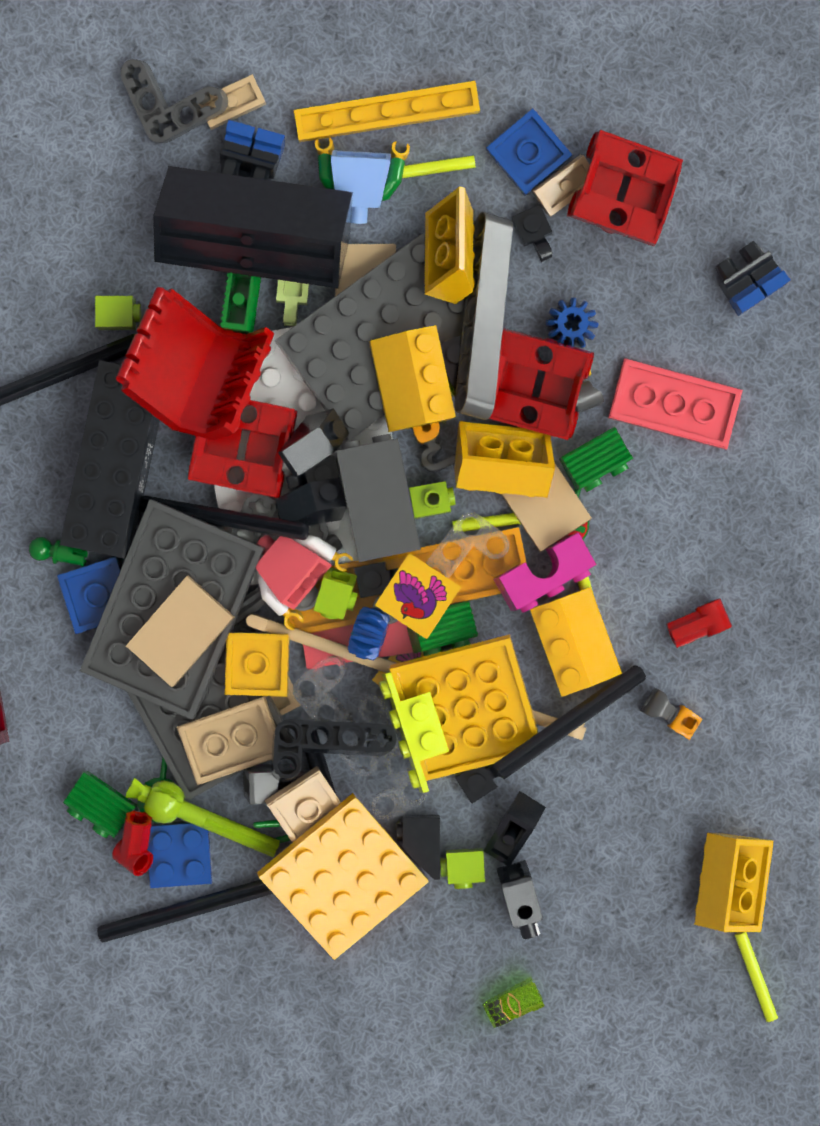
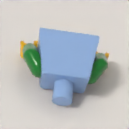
[315,137,410,224]

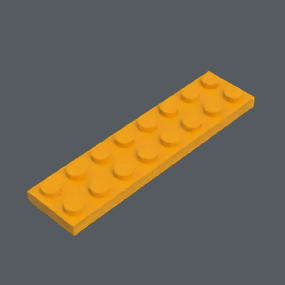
[289,527,527,633]

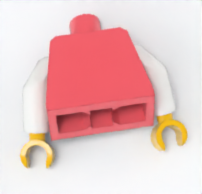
[256,535,353,630]

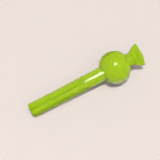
[126,778,280,857]

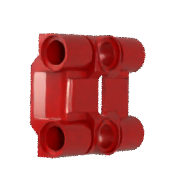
[567,130,683,247]
[488,328,594,440]
[188,400,297,498]

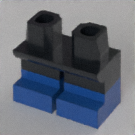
[220,120,285,180]
[715,241,791,316]

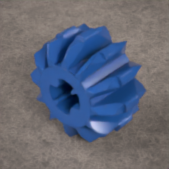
[545,298,598,348]
[348,607,390,660]

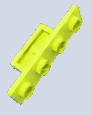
[379,672,449,793]

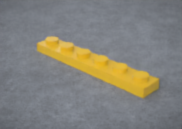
[294,81,480,142]

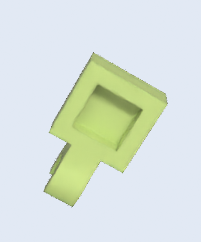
[276,280,309,327]

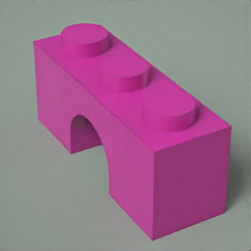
[493,532,596,613]

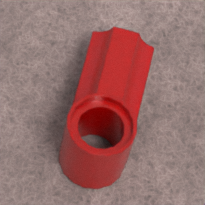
[666,598,732,648]
[112,810,153,876]

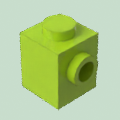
[95,296,141,330]
[409,481,456,519]
[313,567,358,620]
[440,848,485,889]

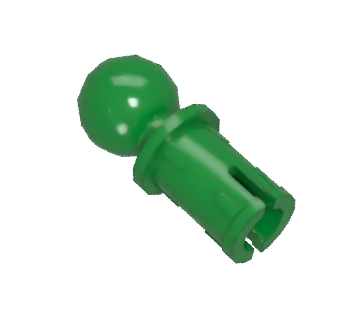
[29,537,88,567]

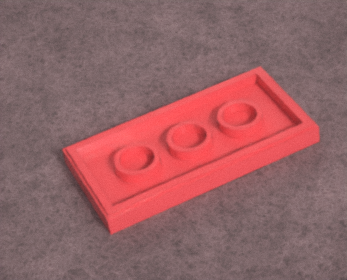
[608,358,743,450]

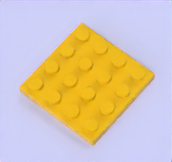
[389,634,539,781]
[257,793,429,960]

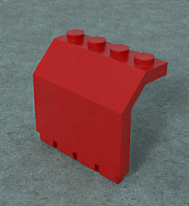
[116,287,274,440]

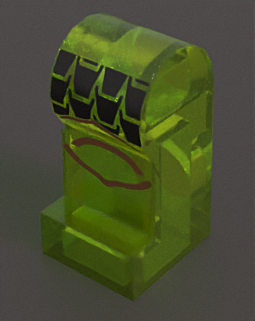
[482,976,545,1028]

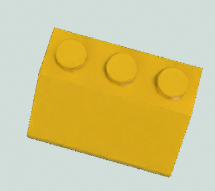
[425,186,475,304]
[369,325,456,432]
[454,421,555,498]
[530,587,622,697]
[694,833,774,932]

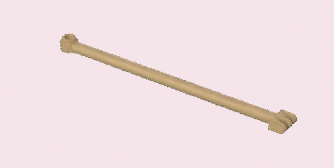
[246,613,586,740]

